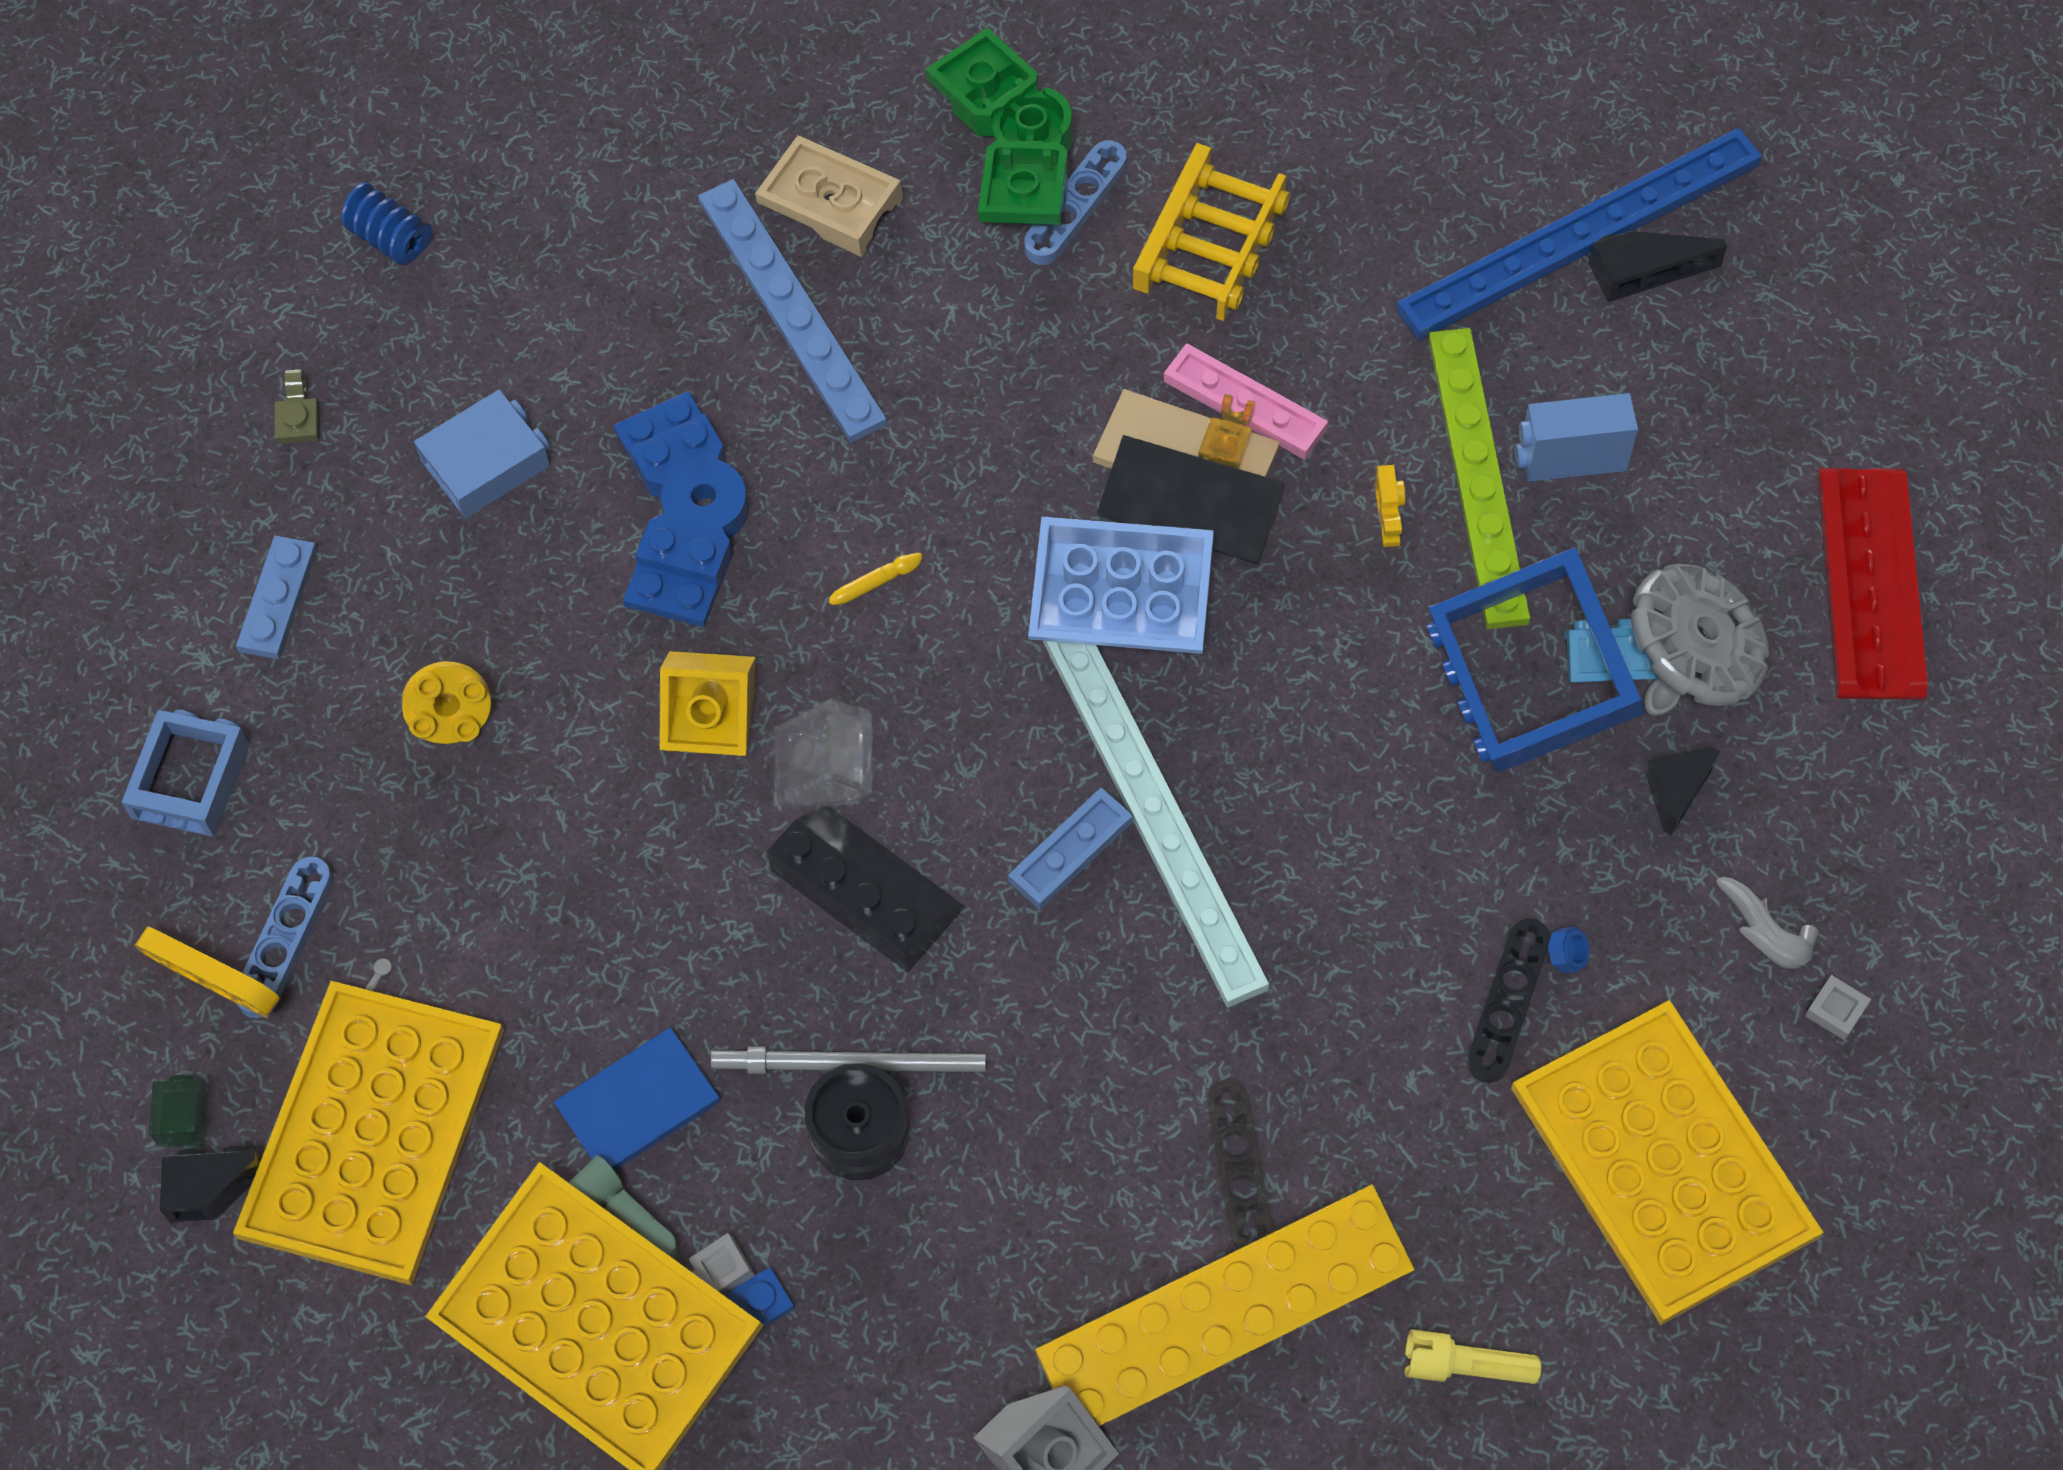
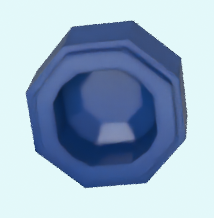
[1548,927,1591,973]

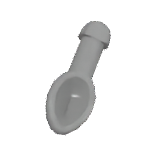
[1644,678,1680,716]

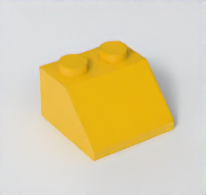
[660,651,756,756]

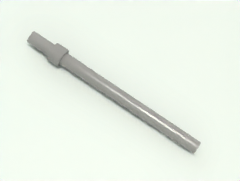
[711,1046,986,1074]

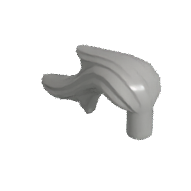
[1716,877,1819,969]

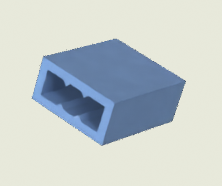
[414,390,550,518]
[1514,393,1638,482]

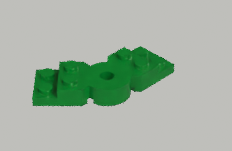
[925,27,1074,225]

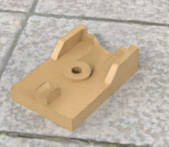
[755,135,903,257]

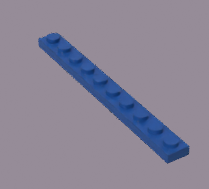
[1396,128,1762,340]

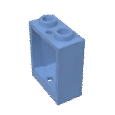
[121,710,249,837]

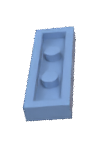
[236,535,317,659]
[1008,788,1133,910]

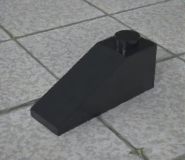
[1588,231,1727,302]

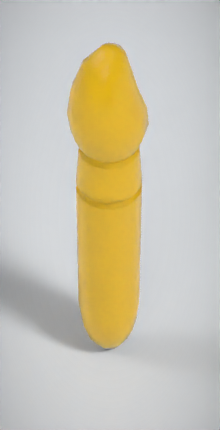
[829,553,923,605]

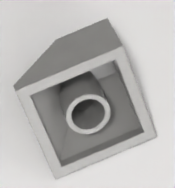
[974,1386,1119,1470]

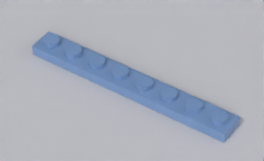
[698,179,887,443]

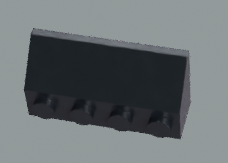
[767,806,965,973]

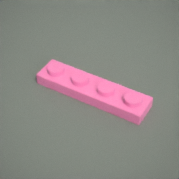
[1164,343,1328,460]

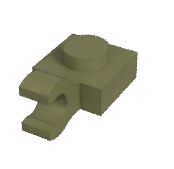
[275,369,319,444]

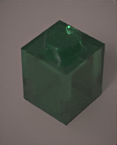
[149,1075,208,1147]

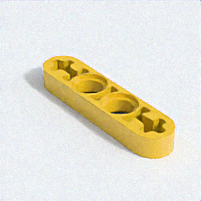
[134,926,280,1018]

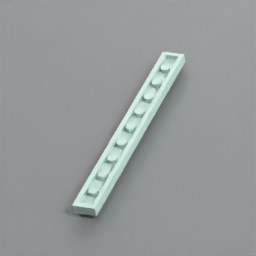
[1043,641,1269,1008]

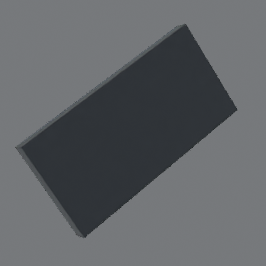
[1097,435,1285,565]

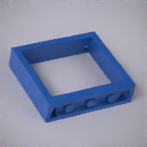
[1426,547,1646,772]

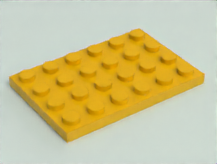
[233,981,504,1286]
[1511,1000,1824,1325]
[425,1162,764,1470]

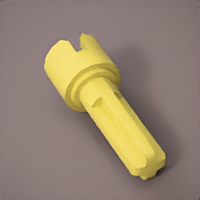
[1404,1329,1541,1384]

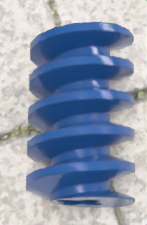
[341,182,432,265]

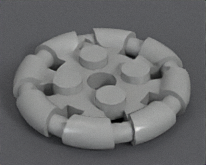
[1631,564,1769,706]

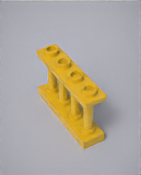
[1133,143,1291,321]

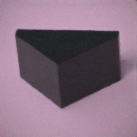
[1646,747,1720,836]

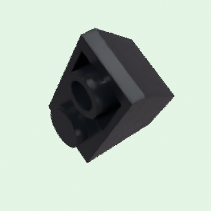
[160,1146,261,1223]

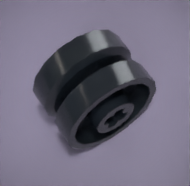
[805,1063,909,1181]

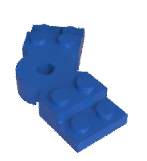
[613,391,748,628]

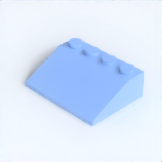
[1028,517,1214,654]

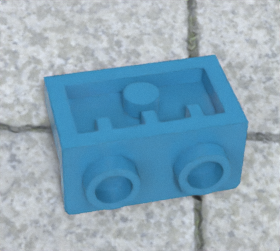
[1563,619,1658,682]

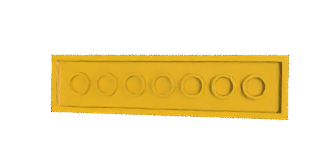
[1034,1184,1414,1426]

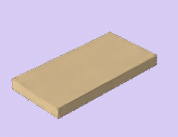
[1093,389,1280,477]

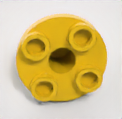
[402,661,491,744]

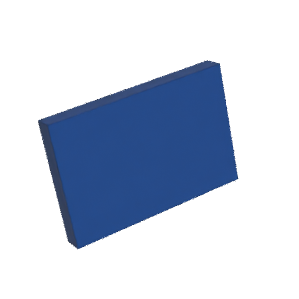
[554,1027,720,1171]

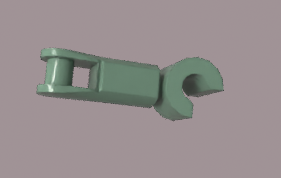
[569,1155,677,1258]

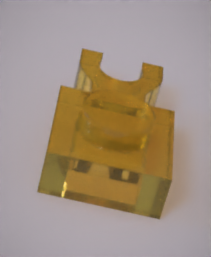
[1198,394,1256,469]

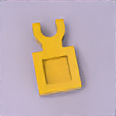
[1374,465,1405,547]

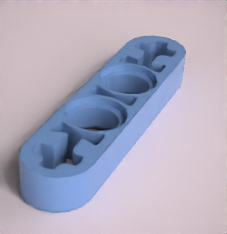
[1024,140,1126,265]
[236,856,333,1018]

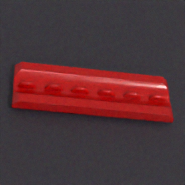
[1817,468,1928,700]

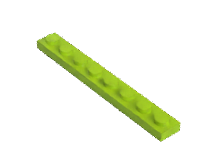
[1428,328,1530,629]

